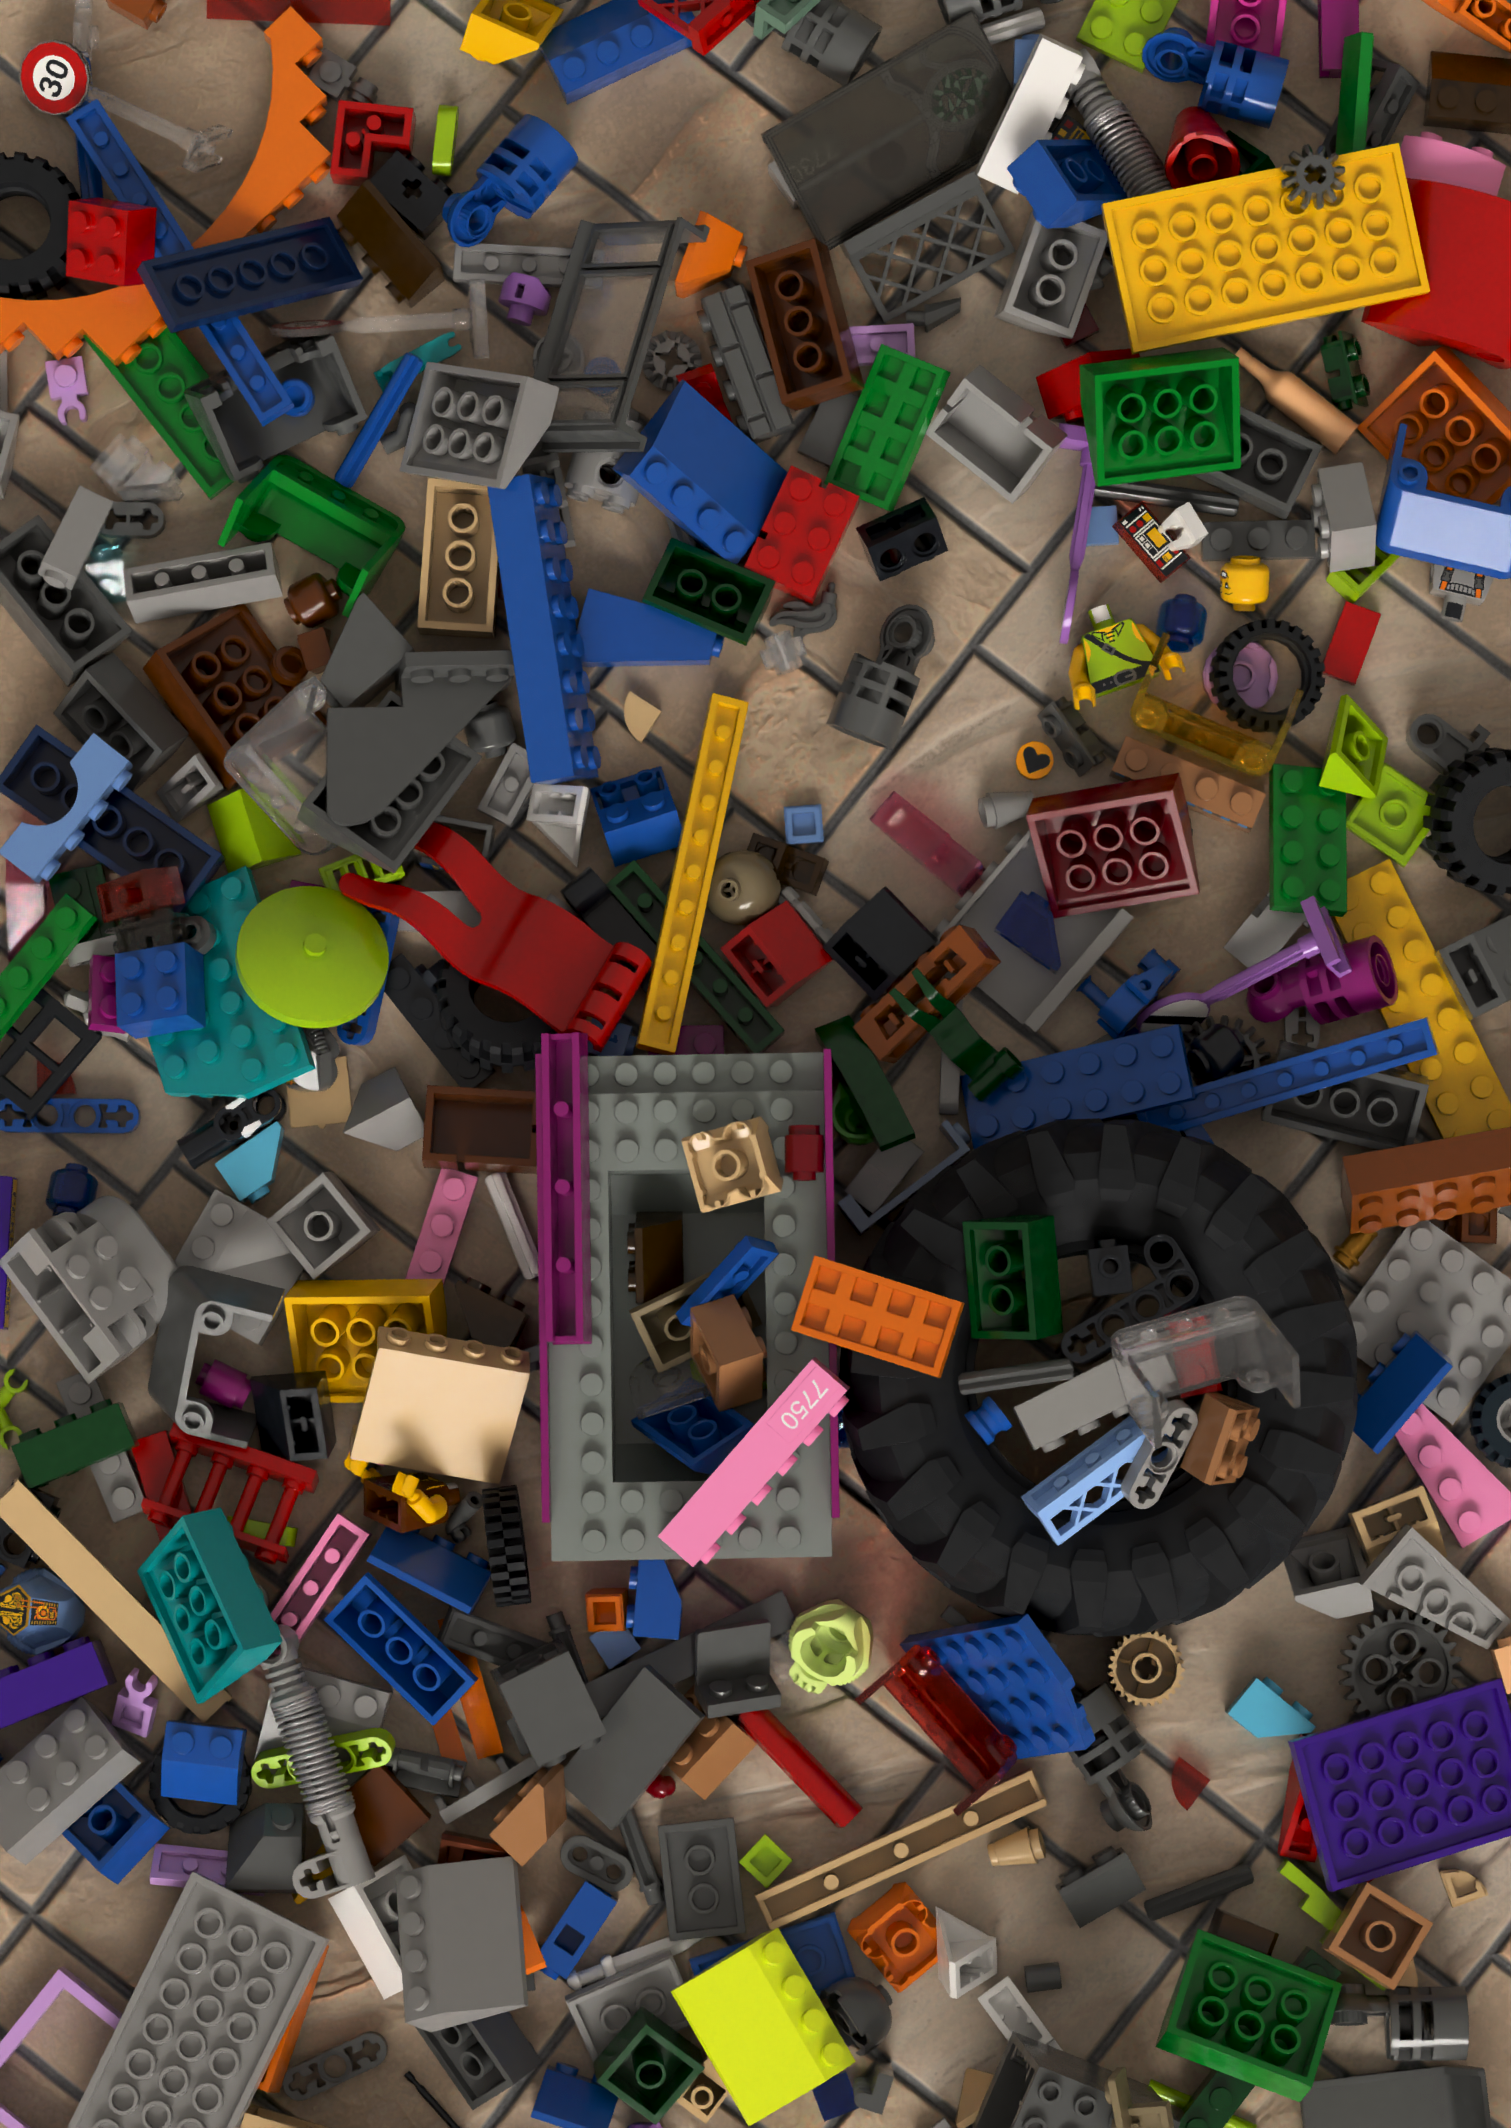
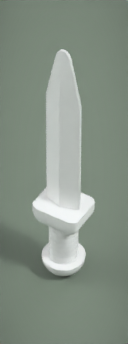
[567,1937,705,1991]

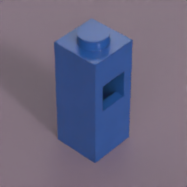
[540,1880,618,1980]

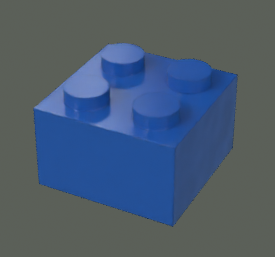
[115,942,206,1039]

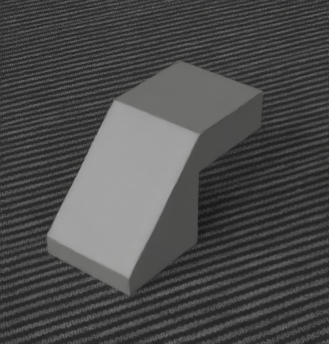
[844,1140,924,1214]

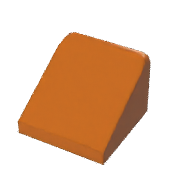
[585,1588,628,1632]

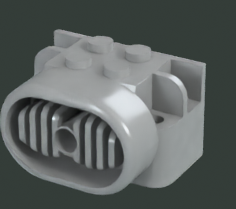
[0,1196,178,1384]

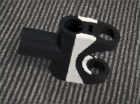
[177,1089,287,1170]

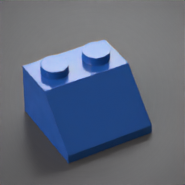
[161,1719,247,1806]
[531,2062,618,2128]

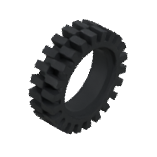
[482,1485,531,1607]

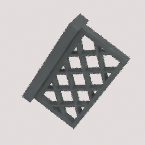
[840,171,1015,323]

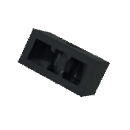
[370,150,453,240]

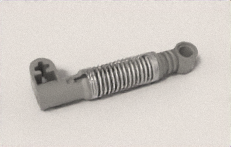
[1065,48,1173,198]
[260,1624,376,1899]

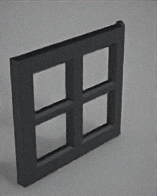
[0,988,102,1120]

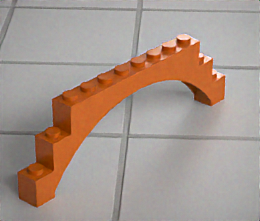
[0,6,332,367]

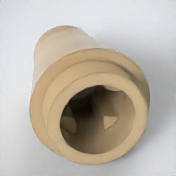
[987,1826,1046,1867]

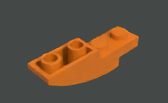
[1422,0,1511,53]

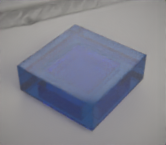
[812,2070,859,2122]

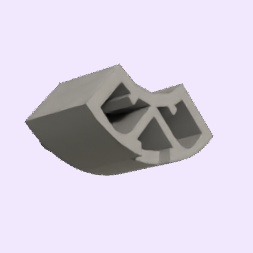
[1223,893,1310,968]

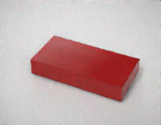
[1322,601,1381,686]

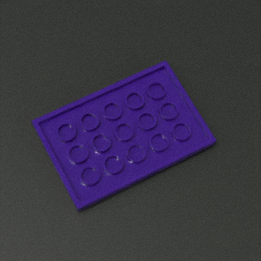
[1288,1678,1511,1892]

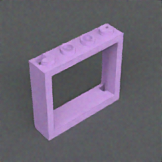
[0,1966,122,2128]

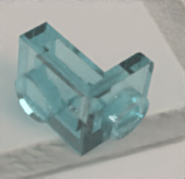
[84,544,126,604]

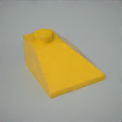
[460,0,564,65]

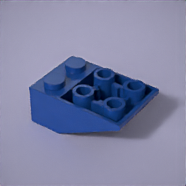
[626,1560,683,1640]

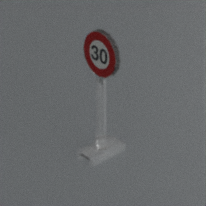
[19,39,233,173]
[269,279,490,359]

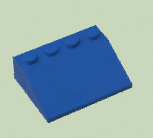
[612,380,788,565]

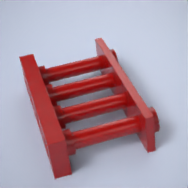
[141,1423,319,1565]

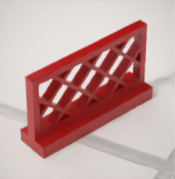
[638,0,761,56]

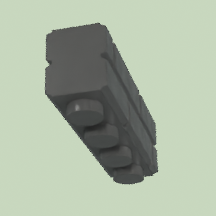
[697,284,795,444]

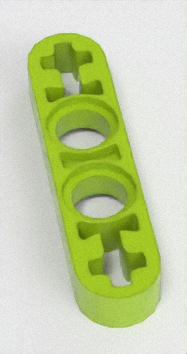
[251,1728,396,1789]

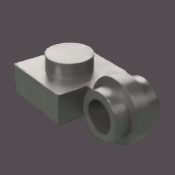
[308,48,378,104]

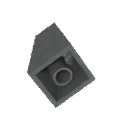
[320,592,415,708]
[490,1638,607,1767]

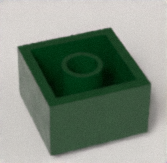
[593,2006,705,2125]

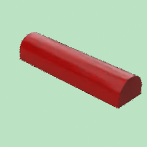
[735,1709,863,1828]

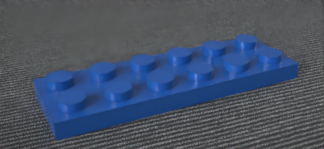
[960,1024,1196,1149]

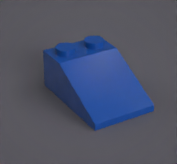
[1007,139,1131,229]
[62,1781,170,1885]

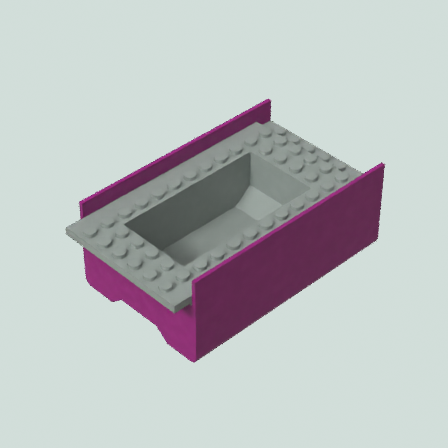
[535,1025,840,1561]

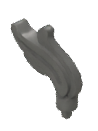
[769,582,837,643]

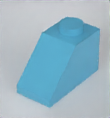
[215,1121,285,1204]

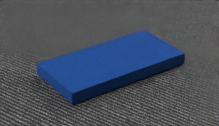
[689,1911,856,1998]

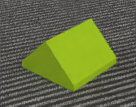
[1319,694,1388,799]
[207,783,302,874]

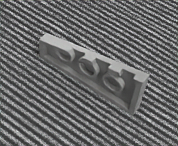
[1356,1524,1511,1649]

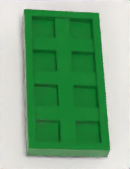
[824,344,951,512]
[1269,763,1347,917]

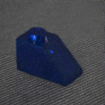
[994,891,1061,975]

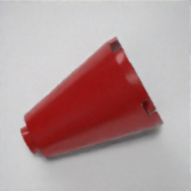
[1165,106,1241,189]

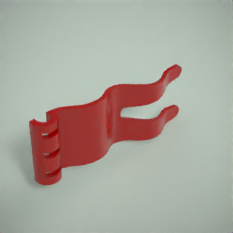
[339,822,652,1053]

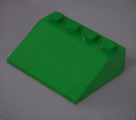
[1079,347,1241,487]
[1155,1929,1342,2102]

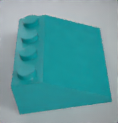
[137,1507,283,1704]

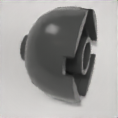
[820,1977,893,2056]

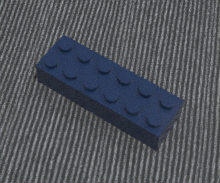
[0,724,226,918]

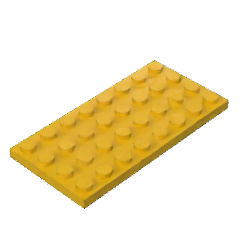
[1101,143,1430,355]

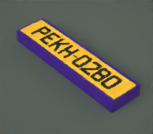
[0,1176,17,1330]

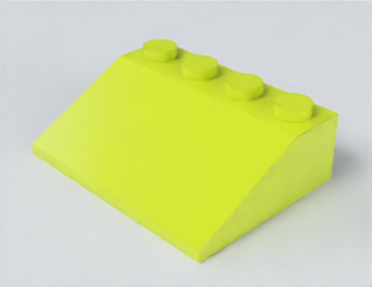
[670,1928,856,2126]

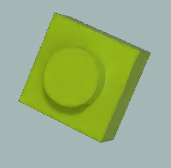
[739,1834,793,1889]

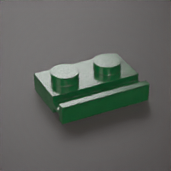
[49,863,119,944]

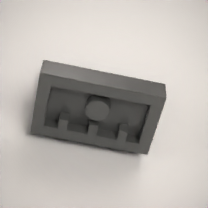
[694,1619,781,1719]

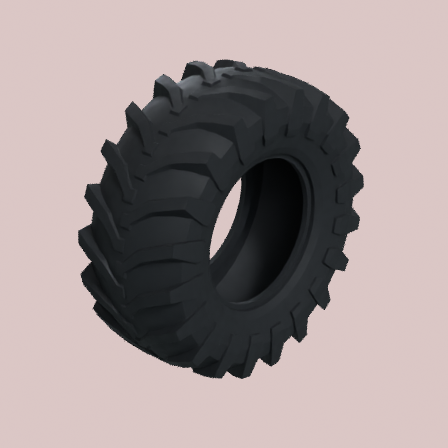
[839,1118,1358,1637]

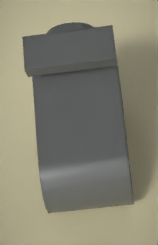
[1406,714,1491,793]

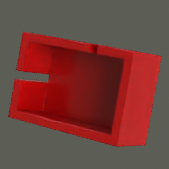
[744,465,860,605]

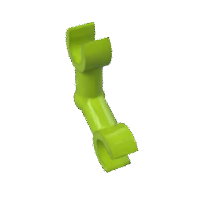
[0,1368,29,1450]

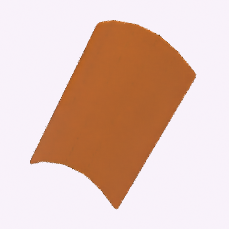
[424,1619,504,1763]

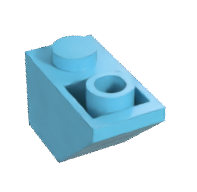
[1225,1676,1316,1738]

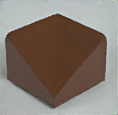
[297,627,332,674]

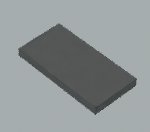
[564,1664,705,1830]

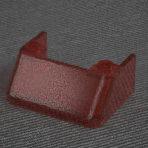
[855,1645,1017,1816]

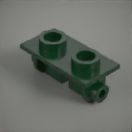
[1320,330,1370,411]

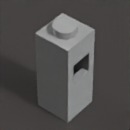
[38,485,114,590]

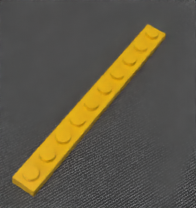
[635,693,749,1055]

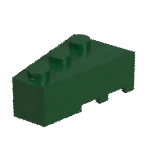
[11,1399,140,1489]

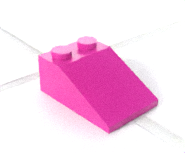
[1206,0,1287,57]

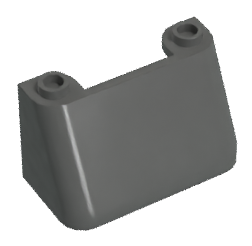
[183,334,368,483]

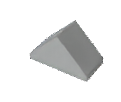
[156,753,226,823]

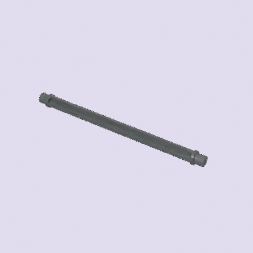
[546,1611,664,1906]

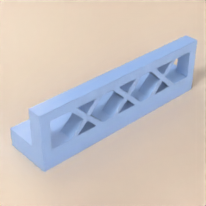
[1021,1404,1174,1546]

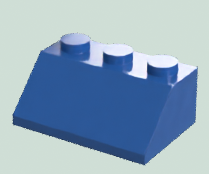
[1353,1330,1453,1454]
[631,1380,754,1475]
[366,1526,491,1614]

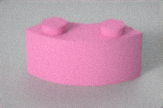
[1400,132,1506,196]

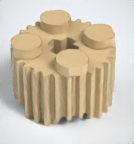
[1106,1630,1185,1707]

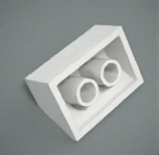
[328,1855,413,2000]

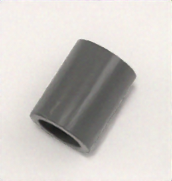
[1024,1962,1062,1993]

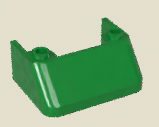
[217,455,406,618]

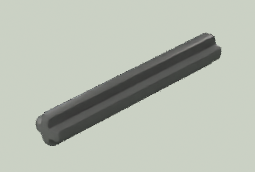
[1094,481,1239,517]

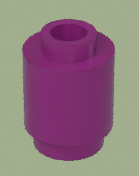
[195,1359,252,1409]

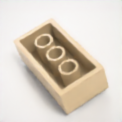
[417,478,500,639]

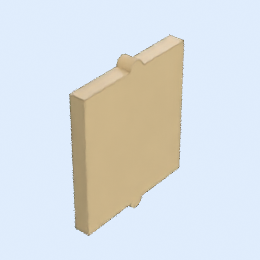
[287,1056,352,1129]

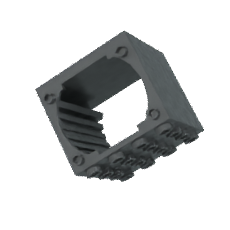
[971,2031,1181,2128]

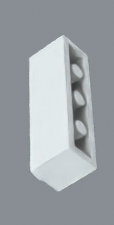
[975,33,1086,194]

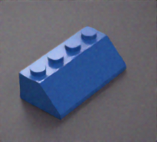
[539,0,695,105]
[323,1572,479,1726]

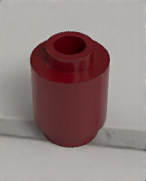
[785,1125,824,1181]

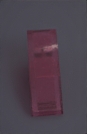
[870,791,986,898]

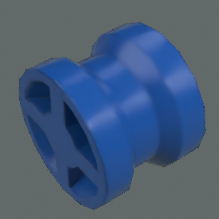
[964,1396,1013,1445]

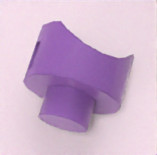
[498,272,552,326]

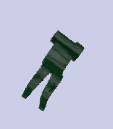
[889,967,1025,1102]

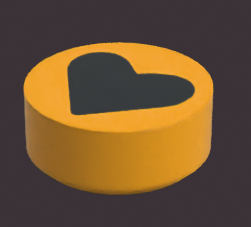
[1016,741,1054,780]

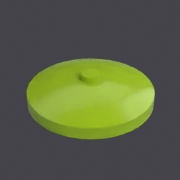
[235,886,389,1029]

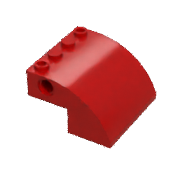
[1361,178,1511,369]

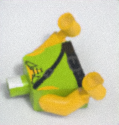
[1068,604,1186,710]

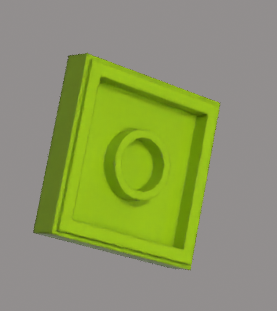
[1346,762,1433,868]

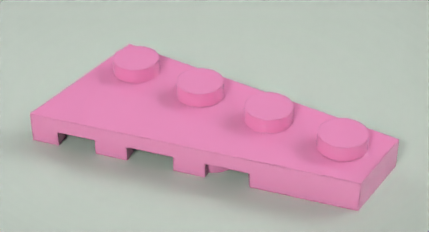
[1394,1404,1511,1548]

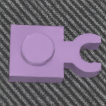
[45,356,89,425]
[111,1668,158,1738]

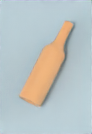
[1235,347,1359,455]

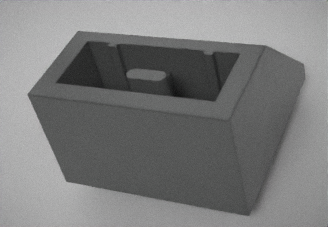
[1055,1845,1146,1928]

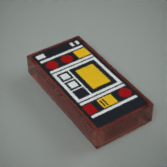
[1112,501,1190,583]

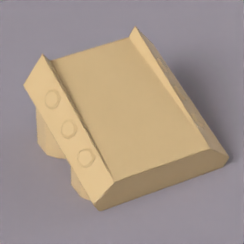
[681,1116,784,1213]

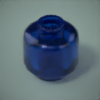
[1156,594,1208,653]
[45,1163,98,1216]

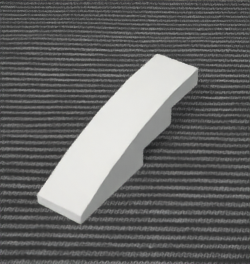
[977,1976,1063,2051]

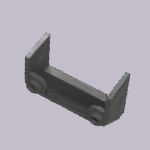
[148,1266,285,1449]

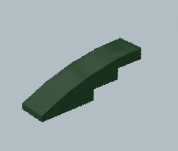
[815,1015,916,1152]

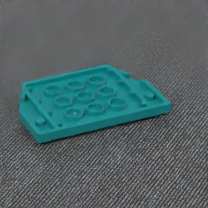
[138,866,316,1099]

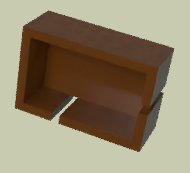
[422,1085,537,1174]

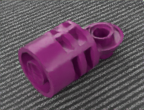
[1246,935,1398,1025]

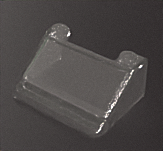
[224,676,338,855]

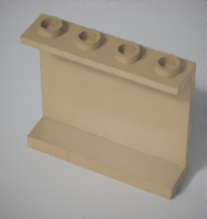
[350,1326,530,1484]

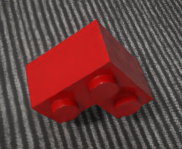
[330,100,416,187]
[1036,348,1140,423]

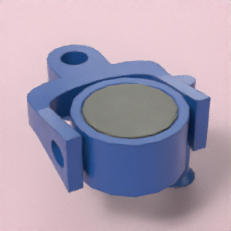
[1076,948,1181,1039]

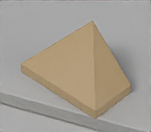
[955,2068,994,2128]

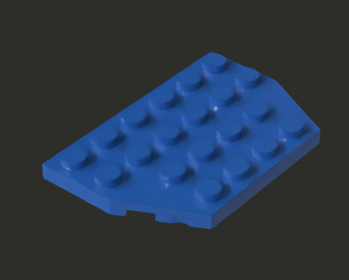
[899,1613,1096,1761]

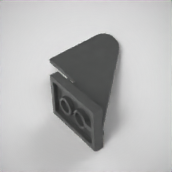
[326,650,515,826]

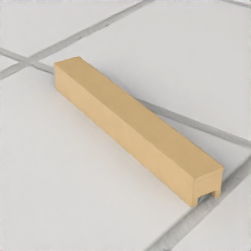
[0,1477,233,1723]
[754,1768,1047,1930]

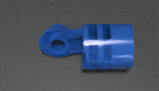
[1142,27,1289,129]
[442,114,578,248]

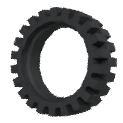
[1209,619,1325,733]

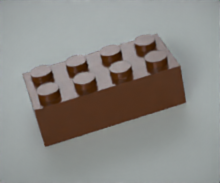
[745,238,865,411]

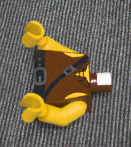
[344,1452,460,1533]

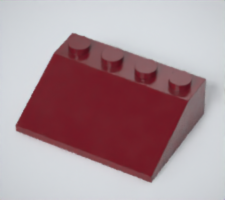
[1026,773,1200,918]

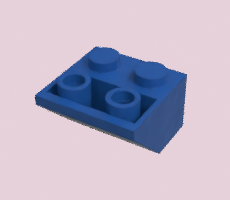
[590,766,682,867]

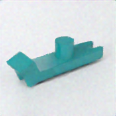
[373,332,462,392]

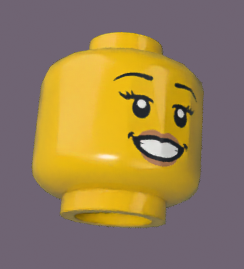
[1220,555,1270,611]

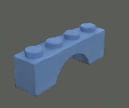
[0,733,133,884]

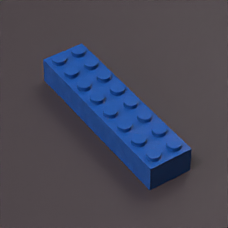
[487,474,601,785]

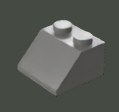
[266,1172,381,1280]

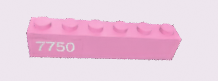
[658,1357,850,1567]

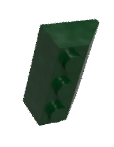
[642,537,776,646]
[962,1215,1063,1340]

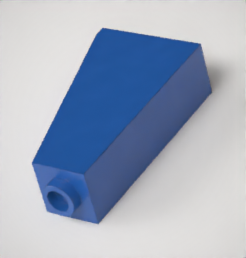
[576,588,725,667]

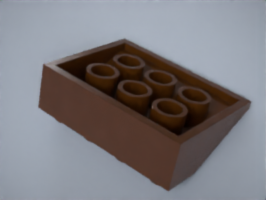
[143,604,327,791]

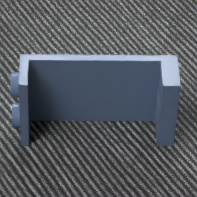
[837,1120,971,1236]

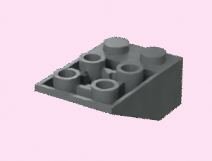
[1435,915,1511,1021]

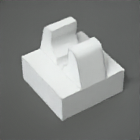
[1158,502,1209,551]

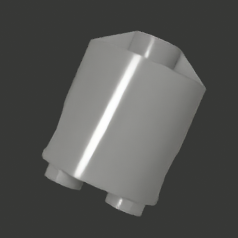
[564,404,645,514]

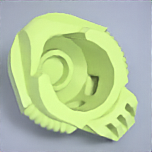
[788,1599,873,1694]

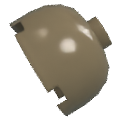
[707,850,781,926]

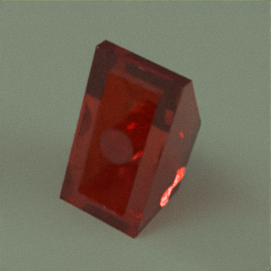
[96,866,185,923]

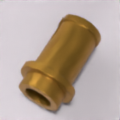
[1332,1232,1378,1270]

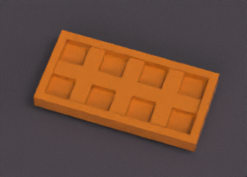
[791,1255,964,1378]

